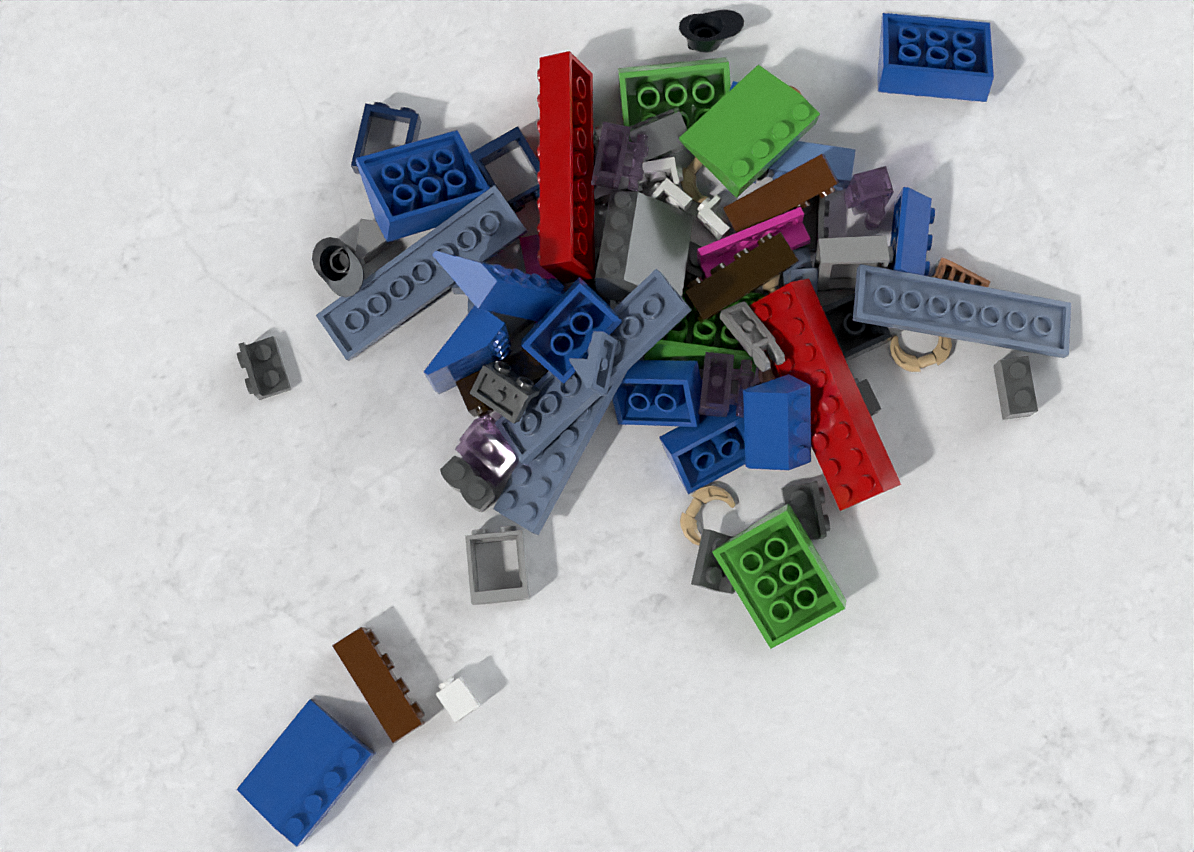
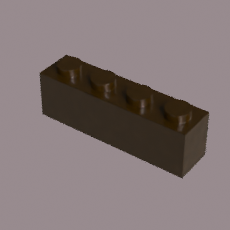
[683,232,799,324]
[455,349,549,417]

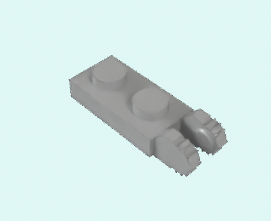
[720,301,785,372]

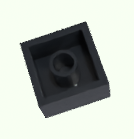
[822,293,892,362]

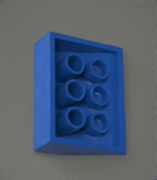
[878,13,994,102]
[356,130,490,242]
[433,251,565,321]
[423,305,512,395]
[236,699,376,847]

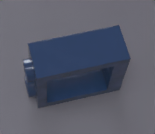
[351,102,422,174]
[470,126,540,214]

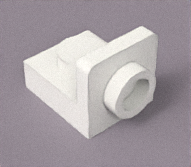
[642,157,683,187]
[648,178,692,212]
[697,195,730,240]

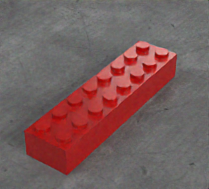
[537,51,595,283]
[749,278,901,511]

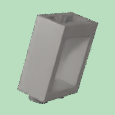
[814,236,893,291]
[465,526,529,605]

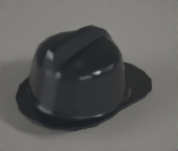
[679,9,744,53]
[312,237,364,297]

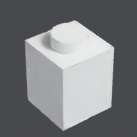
[436,676,481,723]

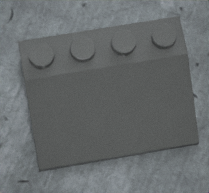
[595,190,693,301]

